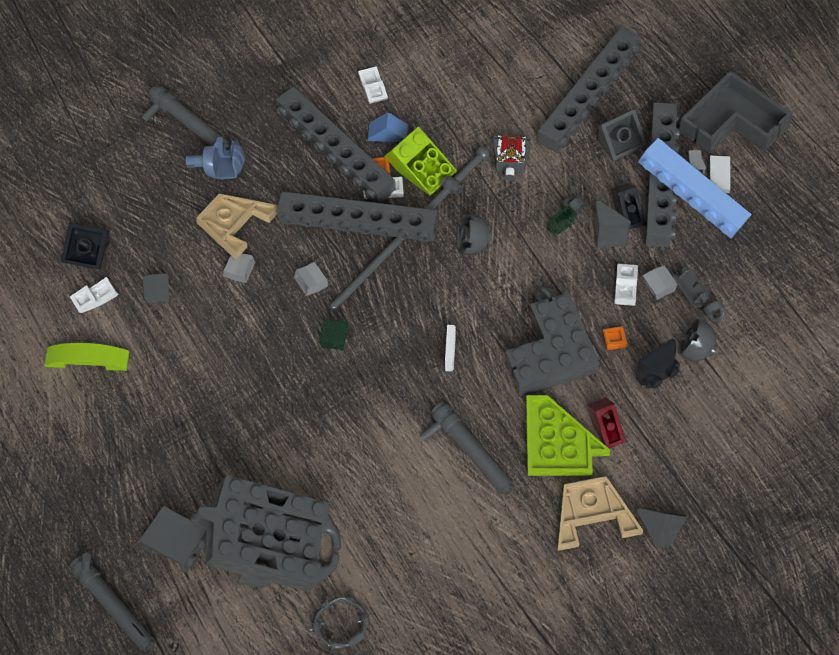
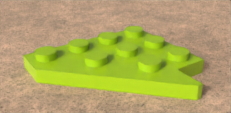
[526,395,610,476]

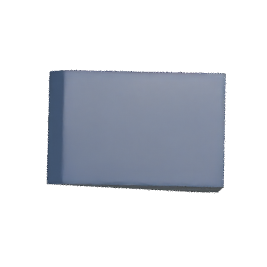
[368,113,408,142]

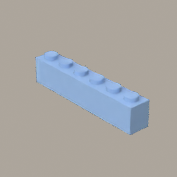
[638,138,752,238]

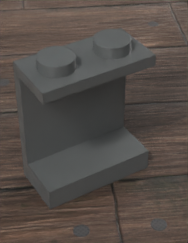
[139,506,206,573]

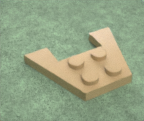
[197,194,278,260]
[558,476,643,551]

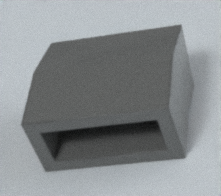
[143,274,169,304]

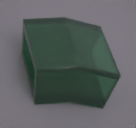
[547,205,577,237]
[319,319,349,351]

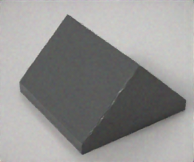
[598,109,647,161]
[594,200,631,248]

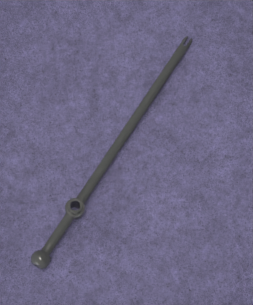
[330,146,491,310]

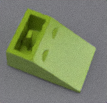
[384,126,457,196]

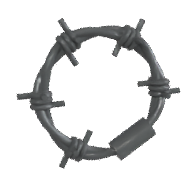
[308,592,374,654]

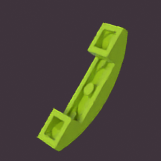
[44,343,130,371]

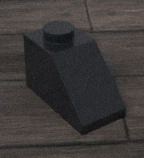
[611,183,646,230]

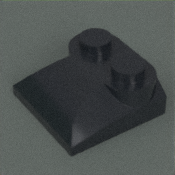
[61,223,110,270]
[636,339,680,389]

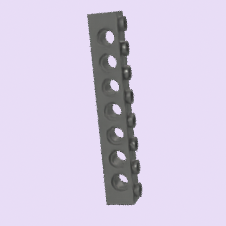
[537,26,642,153]
[276,86,396,203]
[645,102,680,247]
[276,192,439,242]

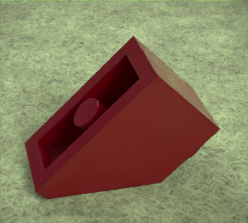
[587,397,626,449]

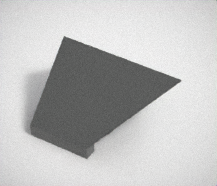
[637,508,688,548]

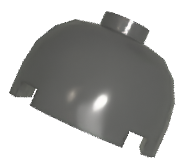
[456,214,492,254]
[678,319,717,361]

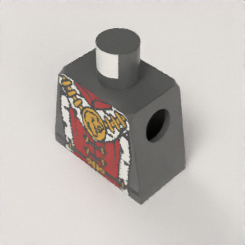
[493,135,531,181]

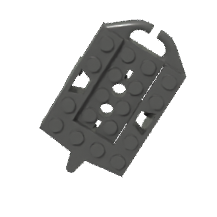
[190,475,341,591]

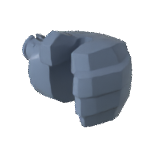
[186,137,246,179]

